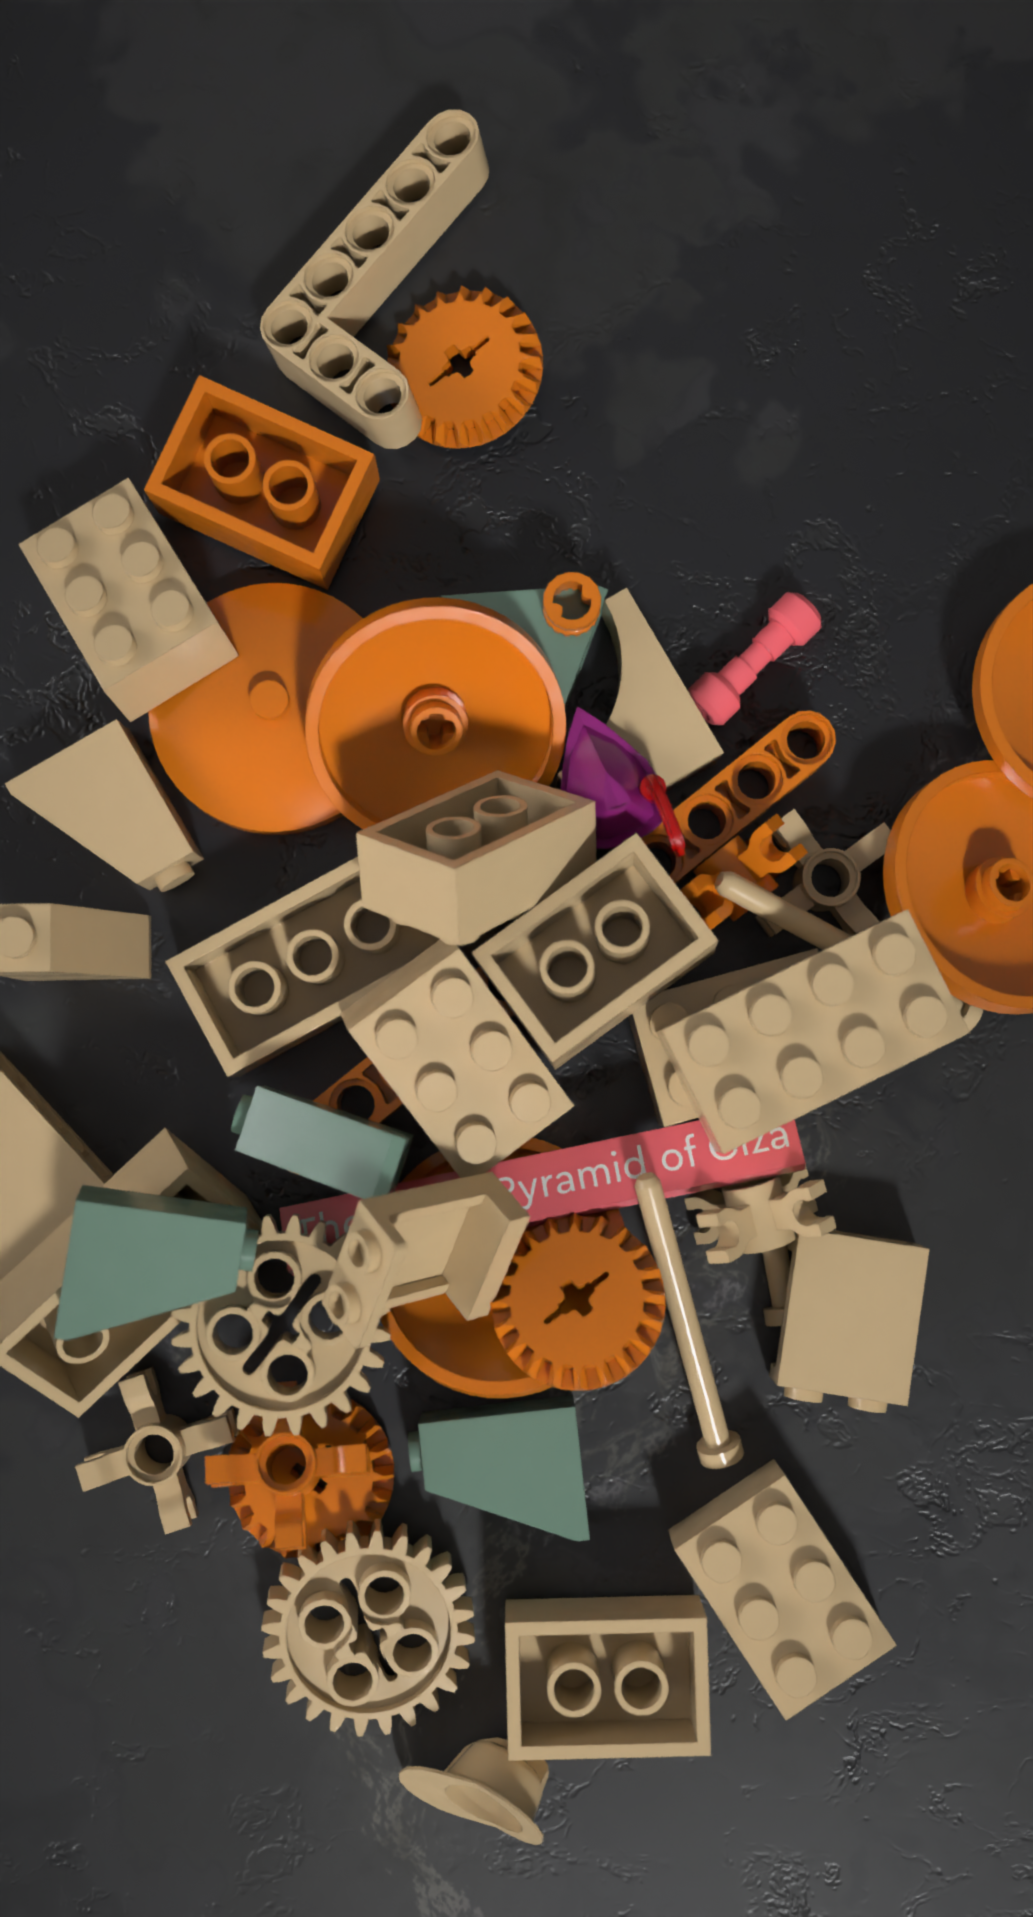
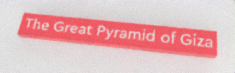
[279,1119,806,1276]

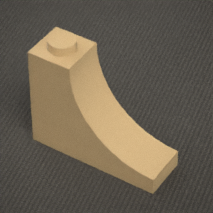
[556,588,724,792]
[0,1051,114,1281]

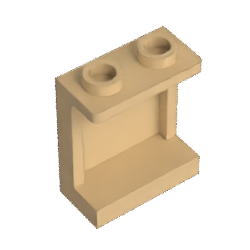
[322,1172,530,1349]
[769,1230,930,1413]

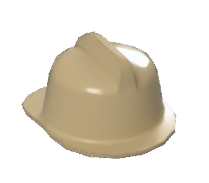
[399,1737,549,1845]

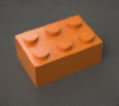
[144,375,380,590]

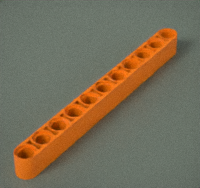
[289,711,836,1175]

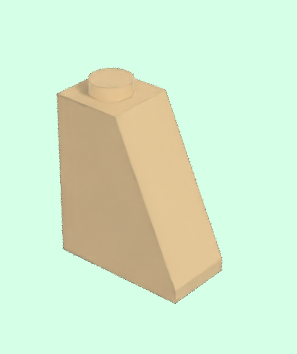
[5,719,204,892]
[0,903,152,981]

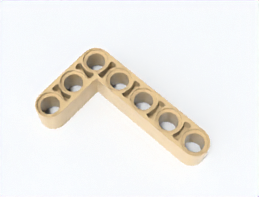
[260,110,489,449]

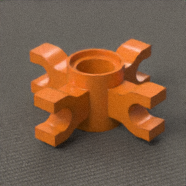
[680,814,808,930]
[205,1381,370,1551]

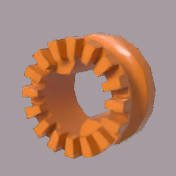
[543,572,601,637]

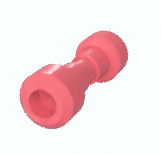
[688,592,821,725]

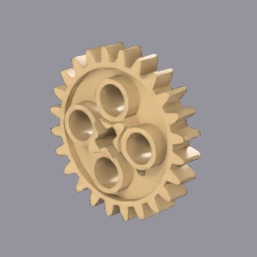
[171,1213,391,1436]
[261,1519,475,1736]

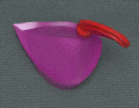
[560,706,685,857]

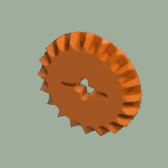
[386,285,543,449]
[490,1213,666,1391]
[228,1399,394,1559]

